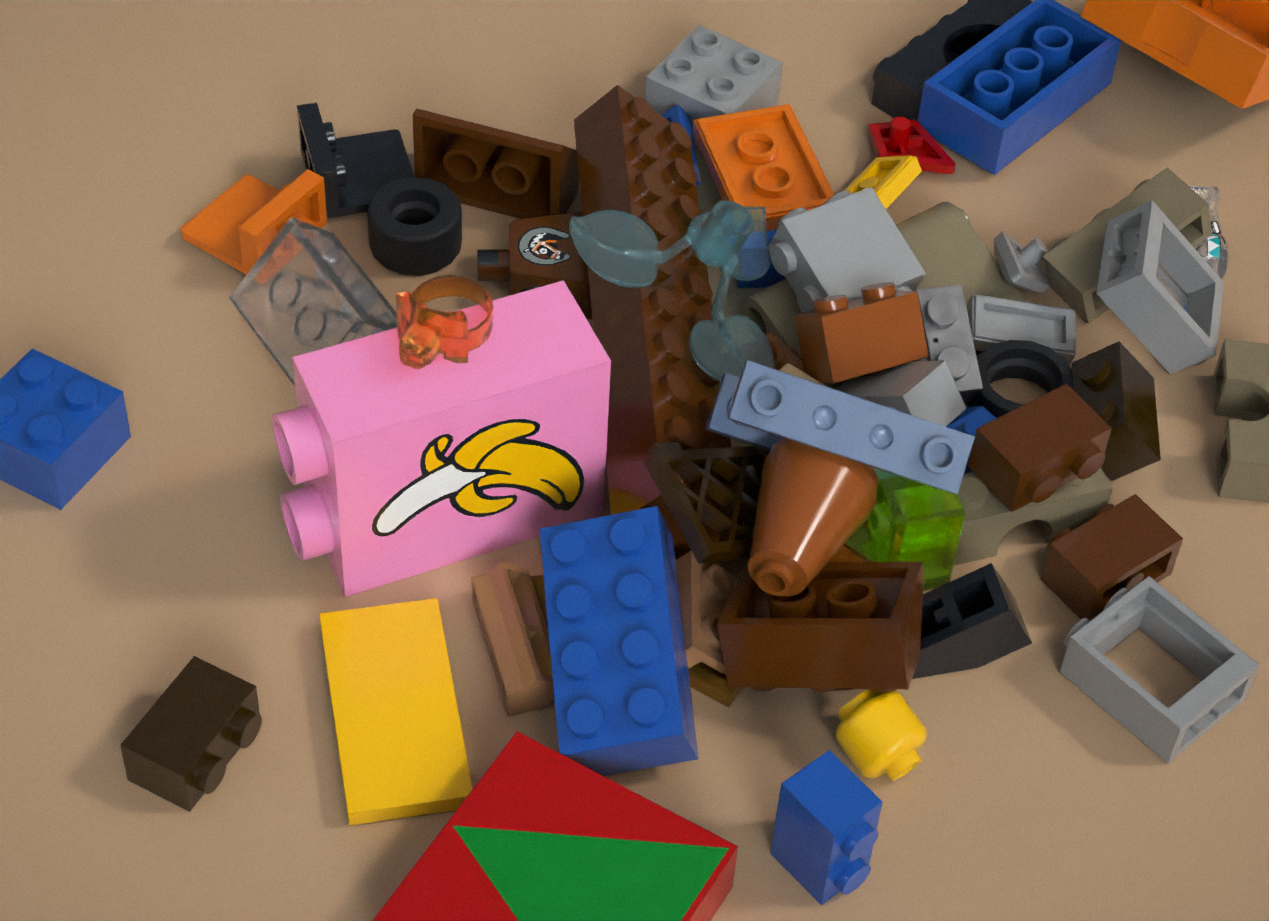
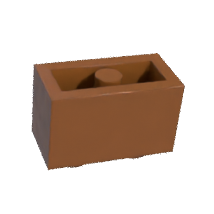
[794,282,929,383]

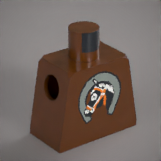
[477,212,592,319]

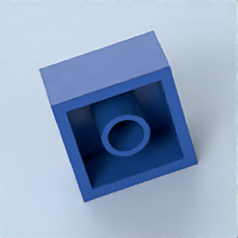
[0,348,131,510]

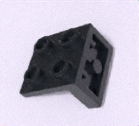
[297,102,414,218]

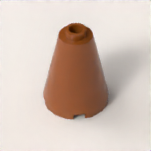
[748,438,879,597]

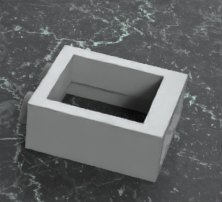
[1060,576,1260,763]

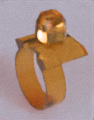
[396,275,493,370]

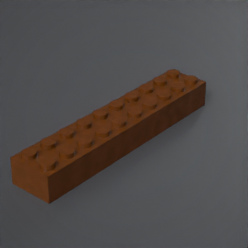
[574,85,743,561]

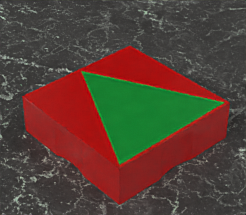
[373,731,738,921]

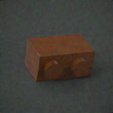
[968,384,1112,512]
[1040,494,1183,621]

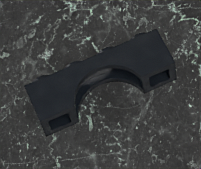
[871,0,1032,121]

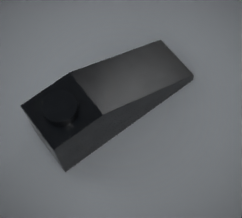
[850,563,1032,690]

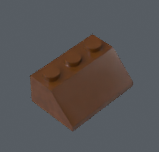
[413,108,579,219]
[717,562,924,693]

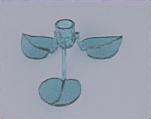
[569,200,775,381]

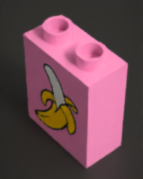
[272,280,611,597]

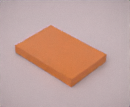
[692,104,834,236]

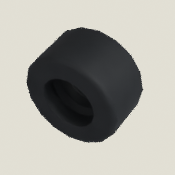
[367,177,462,275]

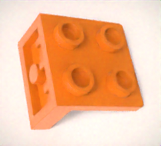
[181,169,327,282]

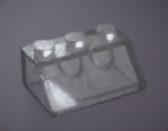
[229,217,406,386]

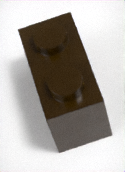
[1072,341,1161,481]
[120,656,262,812]

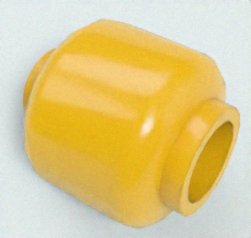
[835,689,928,782]

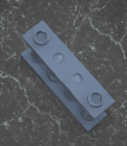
[705,360,975,501]

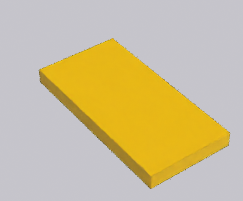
[319,598,473,826]

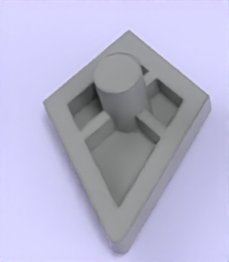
[994,231,1051,294]

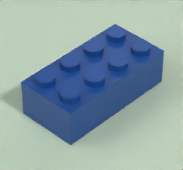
[918,0,1121,175]
[539,506,699,776]

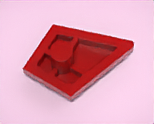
[868,117,956,174]

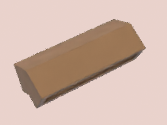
[471,562,554,716]

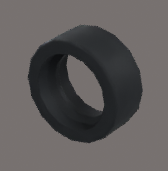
[968,340,1073,418]

